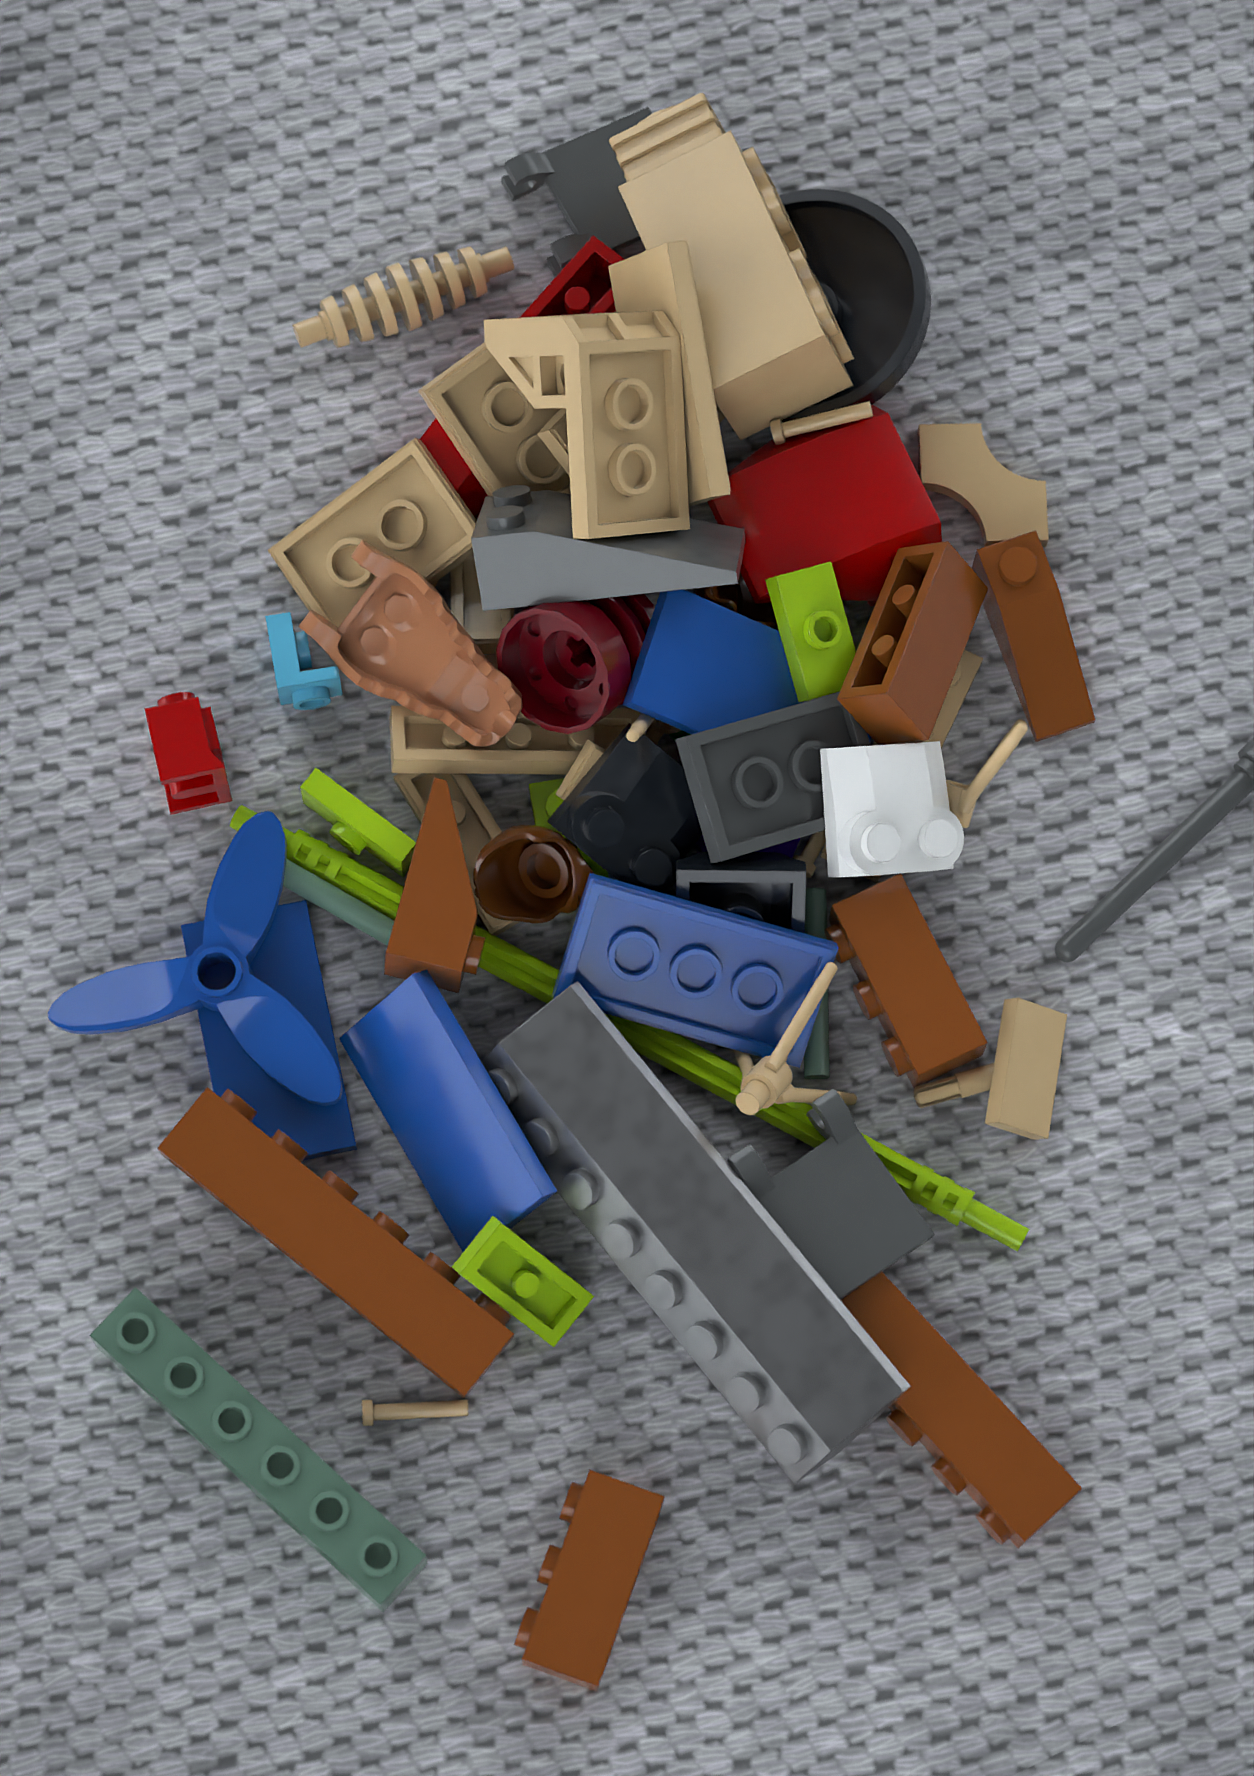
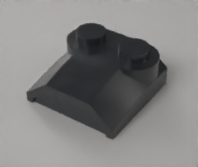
[547,723,702,893]
[675,851,806,933]

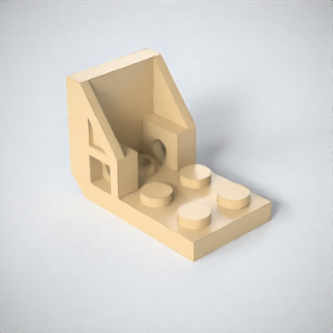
[483,311,690,539]

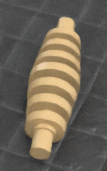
[292,246,514,348]

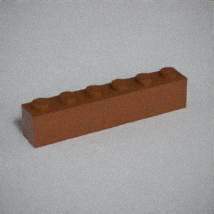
[157,1087,514,1399]
[840,1272,1082,1549]

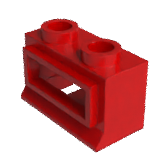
[145,692,232,815]

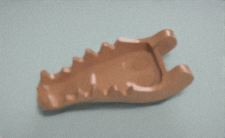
[298,540,523,747]

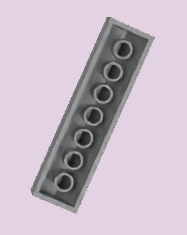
[482,982,911,1484]

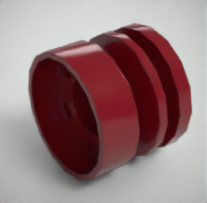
[496,594,655,734]

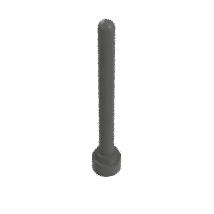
[1055,737,1254,962]

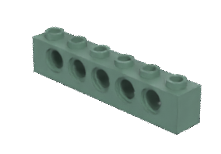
[90,1287,428,1612]

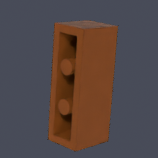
[837,541,988,745]
[824,874,988,1088]
[514,1470,665,1691]

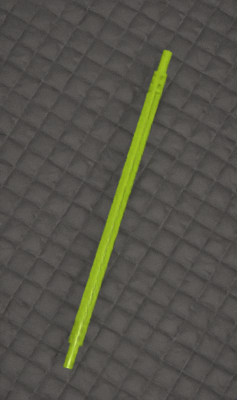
[230,805,1030,1252]

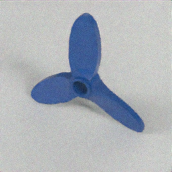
[48,811,343,1106]

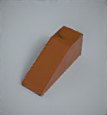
[972,530,1095,742]
[384,777,486,993]

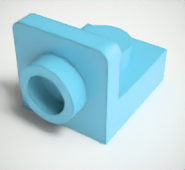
[265,612,343,710]

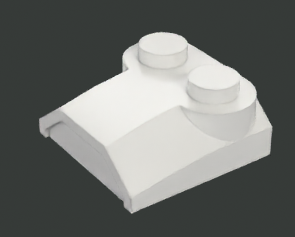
[820,741,964,877]

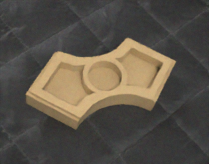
[917,423,1049,547]

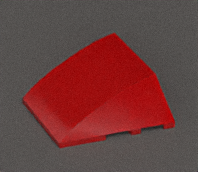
[707,404,942,606]

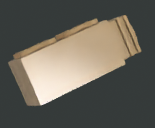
[609,93,854,441]

